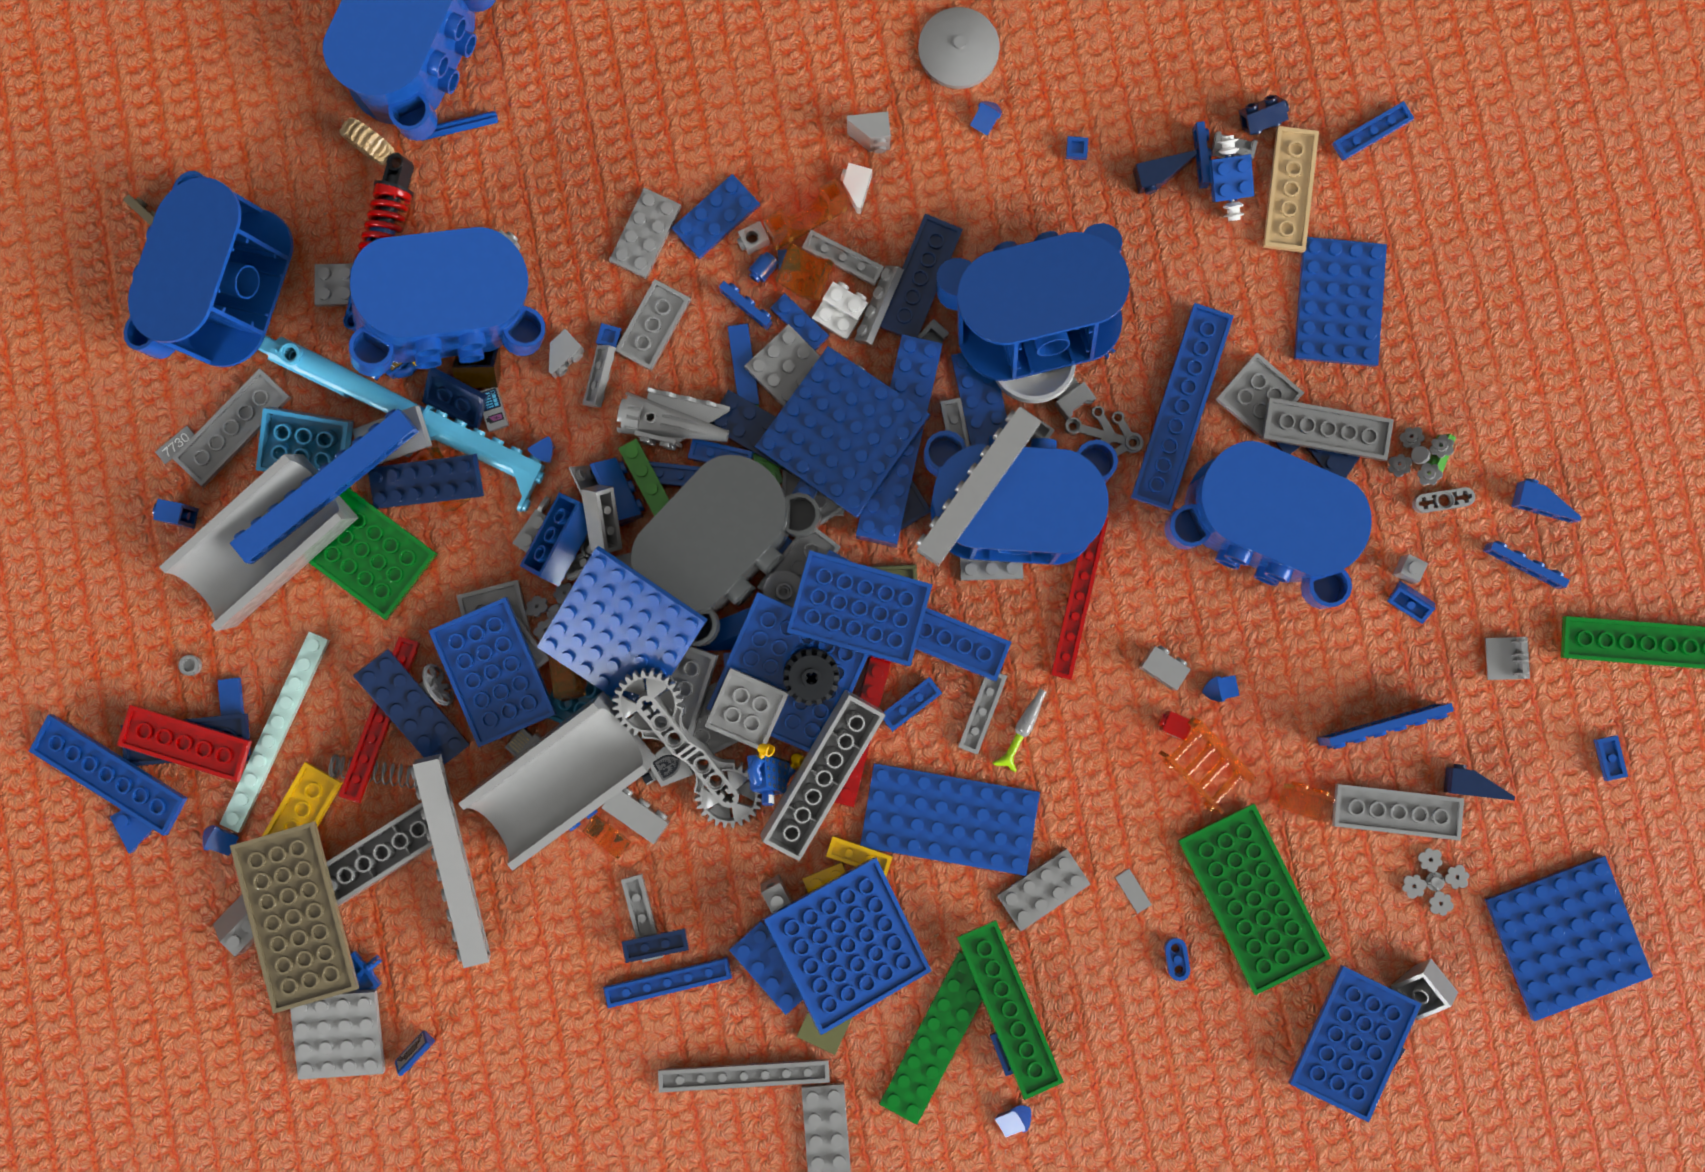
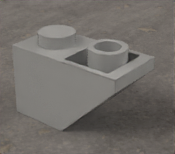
[549,329,585,379]

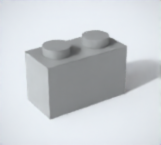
[1138,645,1191,691]

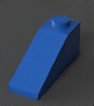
[1511,478,1581,523]

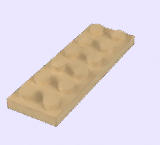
[1263,126,1319,253]

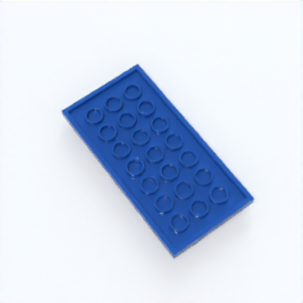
[860,763,1040,876]

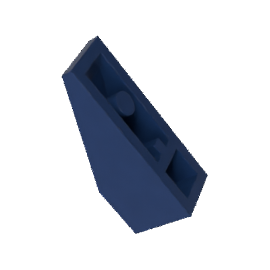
[1133,150,1197,195]
[1444,764,1515,801]

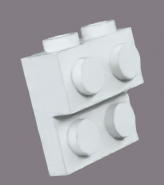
[812,281,868,341]

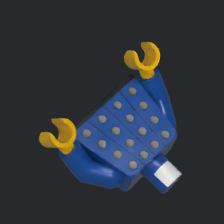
[747,743,805,806]

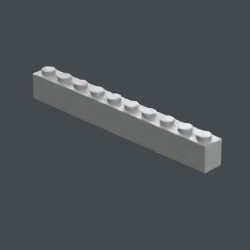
[410,754,491,968]

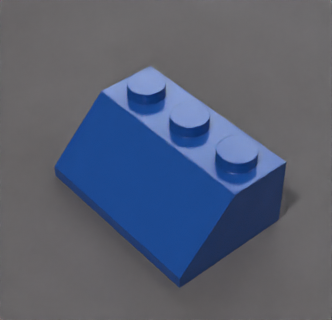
[590,457,645,527]

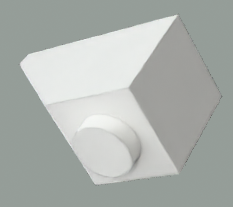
[840,163,872,214]

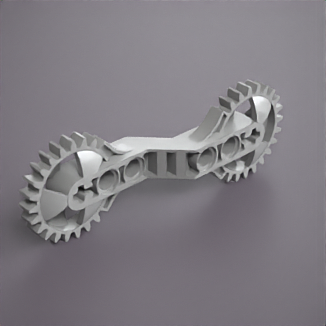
[612,668,762,828]

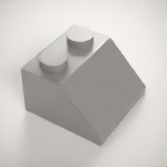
[847,111,891,153]
[213,895,254,957]
[1390,959,1458,1021]

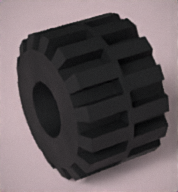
[783,647,839,706]

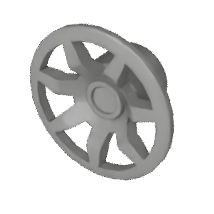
[419,664,454,706]

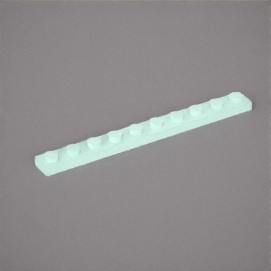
[220,632,330,833]

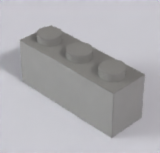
[581,484,622,553]
[602,787,670,844]

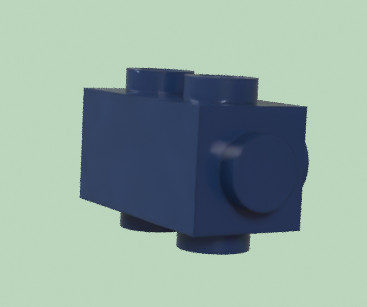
[1239,95,1289,135]

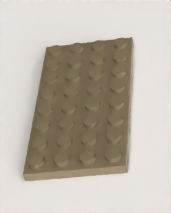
[230,821,359,1014]

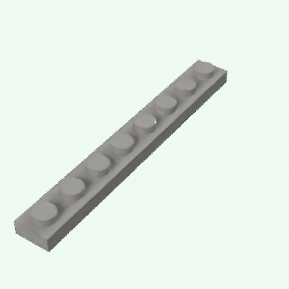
[658,1059,830,1093]

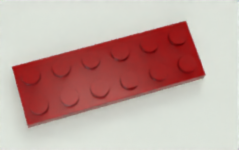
[117,705,252,782]

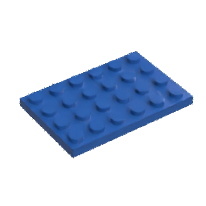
[1294,237,1387,367]
[786,550,933,667]
[429,597,557,748]
[1288,965,1422,1122]

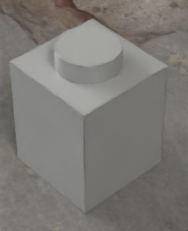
[1392,554,1428,584]

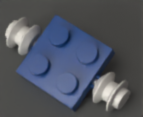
[1209,135,1254,221]

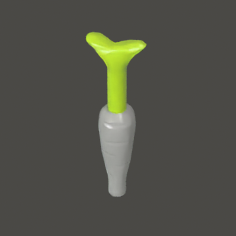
[992,689,1047,772]

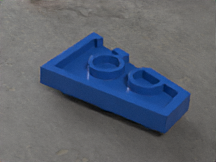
[110,785,169,854]

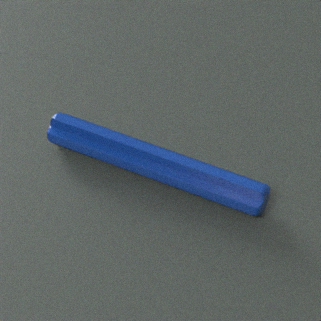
[422,111,498,141]

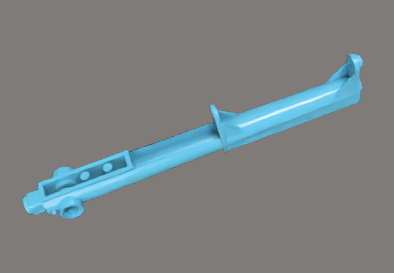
[258,335,545,512]

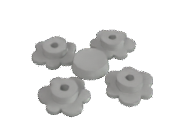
[1388,427,1454,485]
[526,583,573,640]
[1402,848,1470,916]

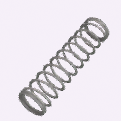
[328,754,418,789]

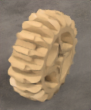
[339,117,394,165]

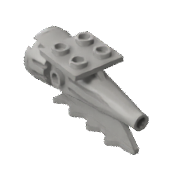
[617,387,731,451]

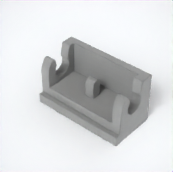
[1211,131,1258,160]

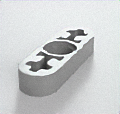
[1412,487,1475,514]

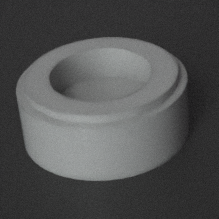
[178,655,202,676]

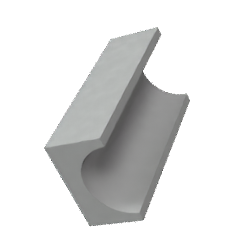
[159,454,359,631]
[458,691,656,871]

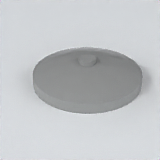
[918,7,1000,89]

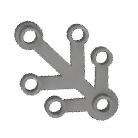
[1064,406,1143,456]

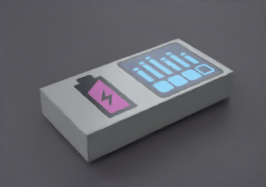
[480,388,509,432]

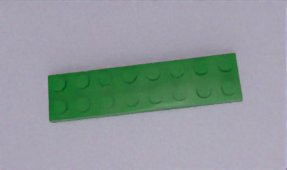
[1561,616,1705,669]
[956,920,1064,1100]
[879,951,982,1125]

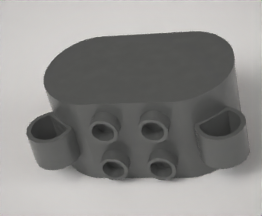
[631,455,822,646]

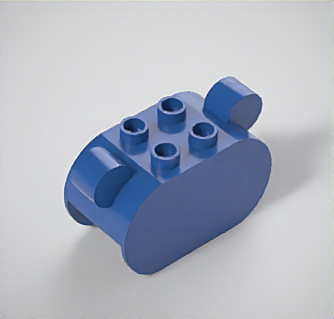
[323,0,496,141]
[124,171,293,367]
[937,223,1130,381]
[349,227,545,377]
[924,430,1118,565]
[1164,441,1372,609]

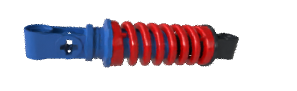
[343,153,414,332]

